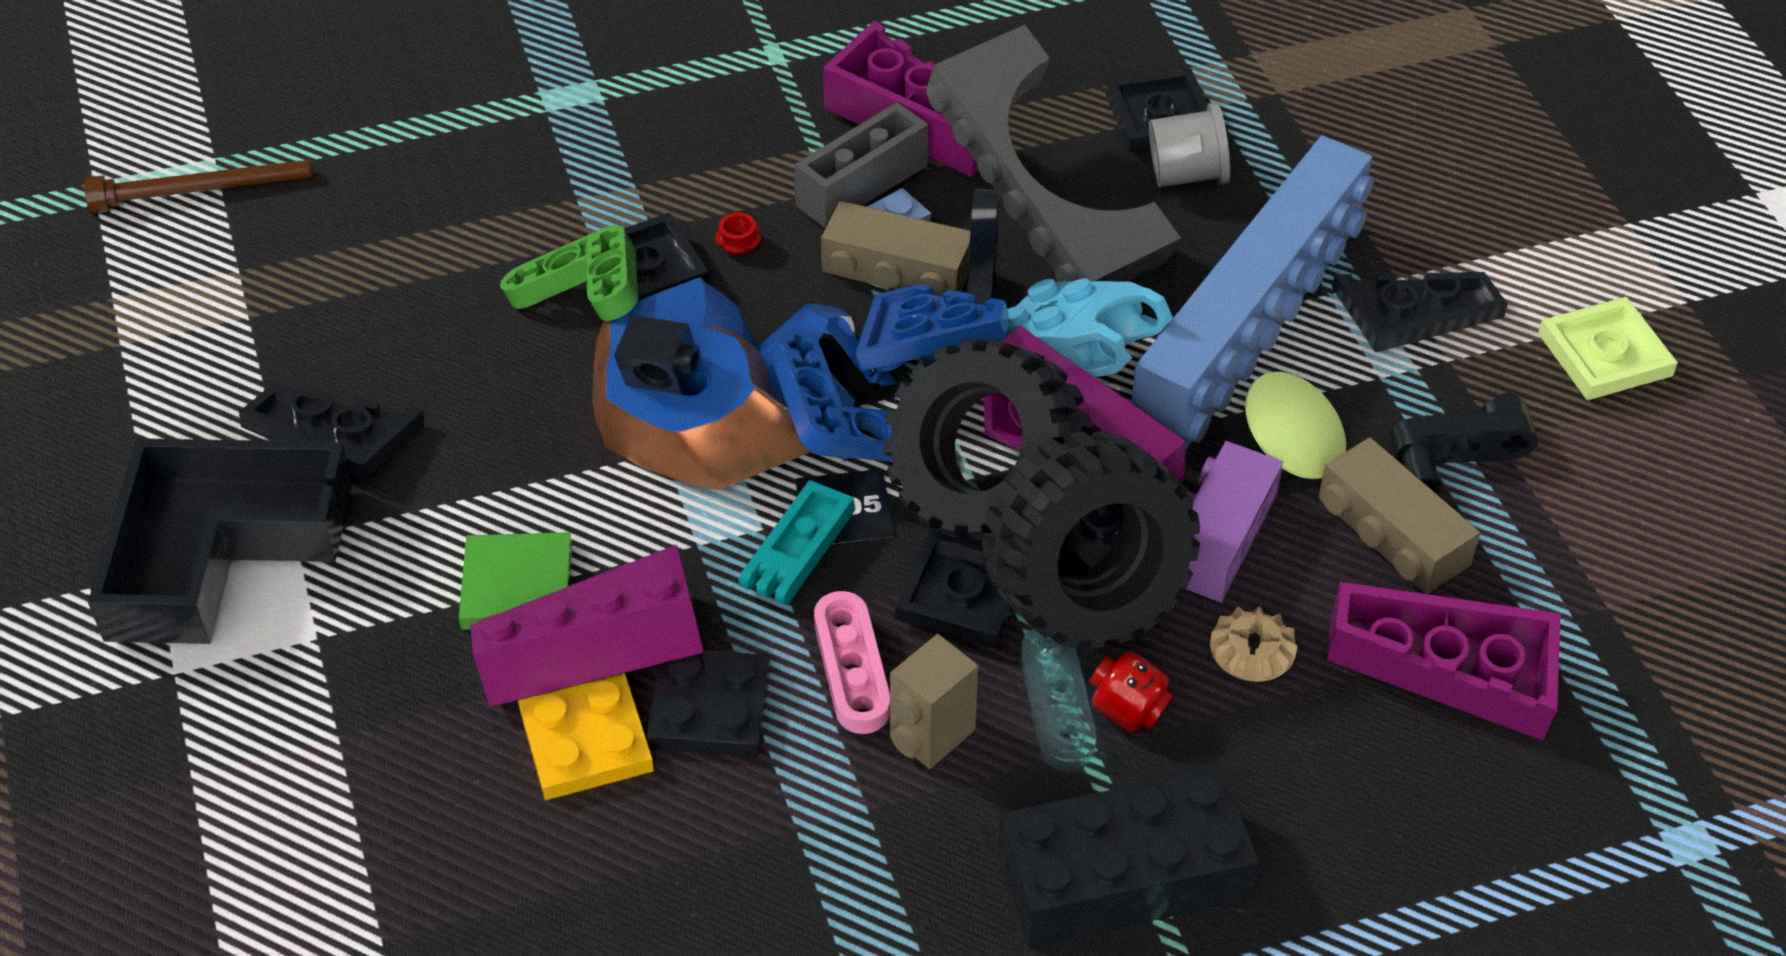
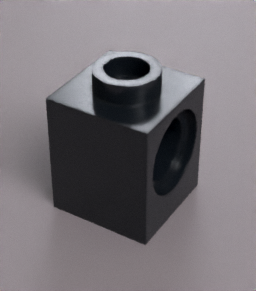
[614,315,701,395]

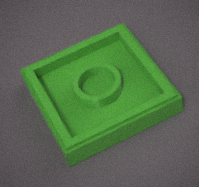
[459,532,572,630]

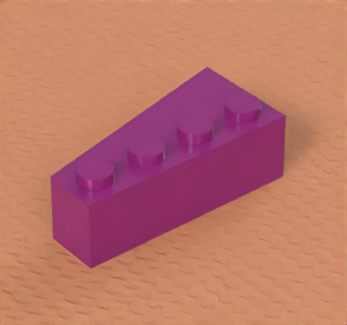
[823,20,979,177]
[984,326,1186,483]
[470,545,704,707]
[1327,582,1561,741]

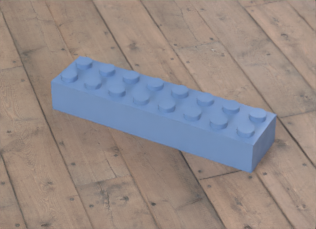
[1131,135,1374,451]

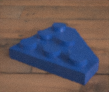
[855,284,1010,371]

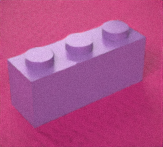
[1181,441,1284,603]

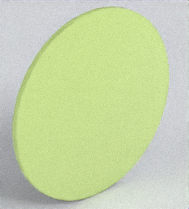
[1245,372,1346,479]

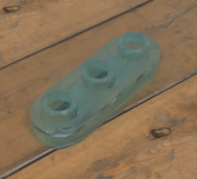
[1021,629,1096,771]

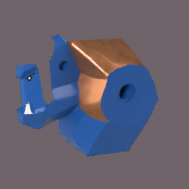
[592,277,898,490]

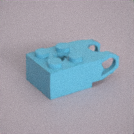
[1000,278,1173,378]

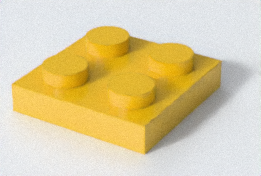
[518,673,654,801]

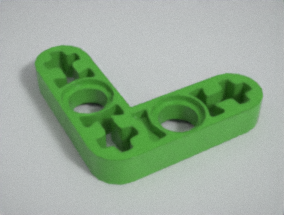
[500,225,639,321]

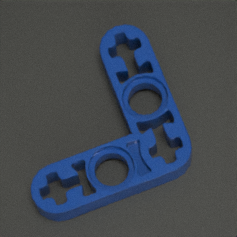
[771,329,893,461]

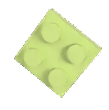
[1538,297,1678,400]

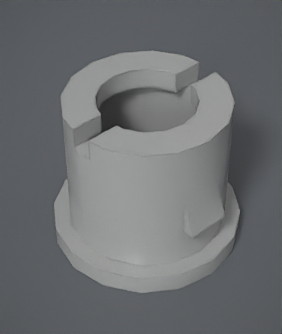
[1149,102,1230,187]

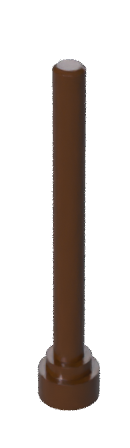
[84,160,313,214]

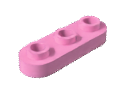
[814,591,890,734]

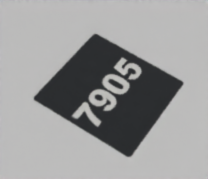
[795,469,895,544]

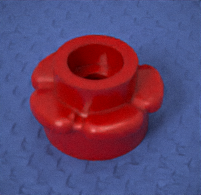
[715,212,761,255]

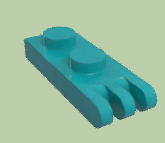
[738,480,855,605]

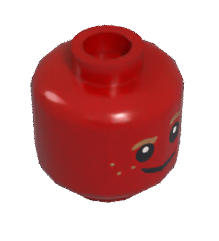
[1089,651,1174,733]

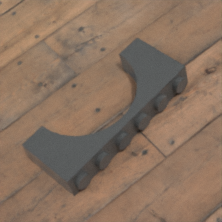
[926,25,1181,282]

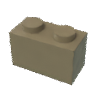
[890,634,979,769]

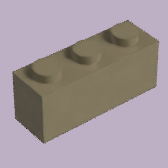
[821,201,970,297]
[1318,437,1481,594]

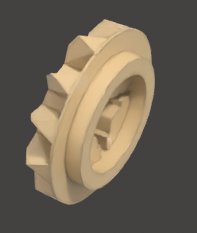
[1210,606,1298,682]

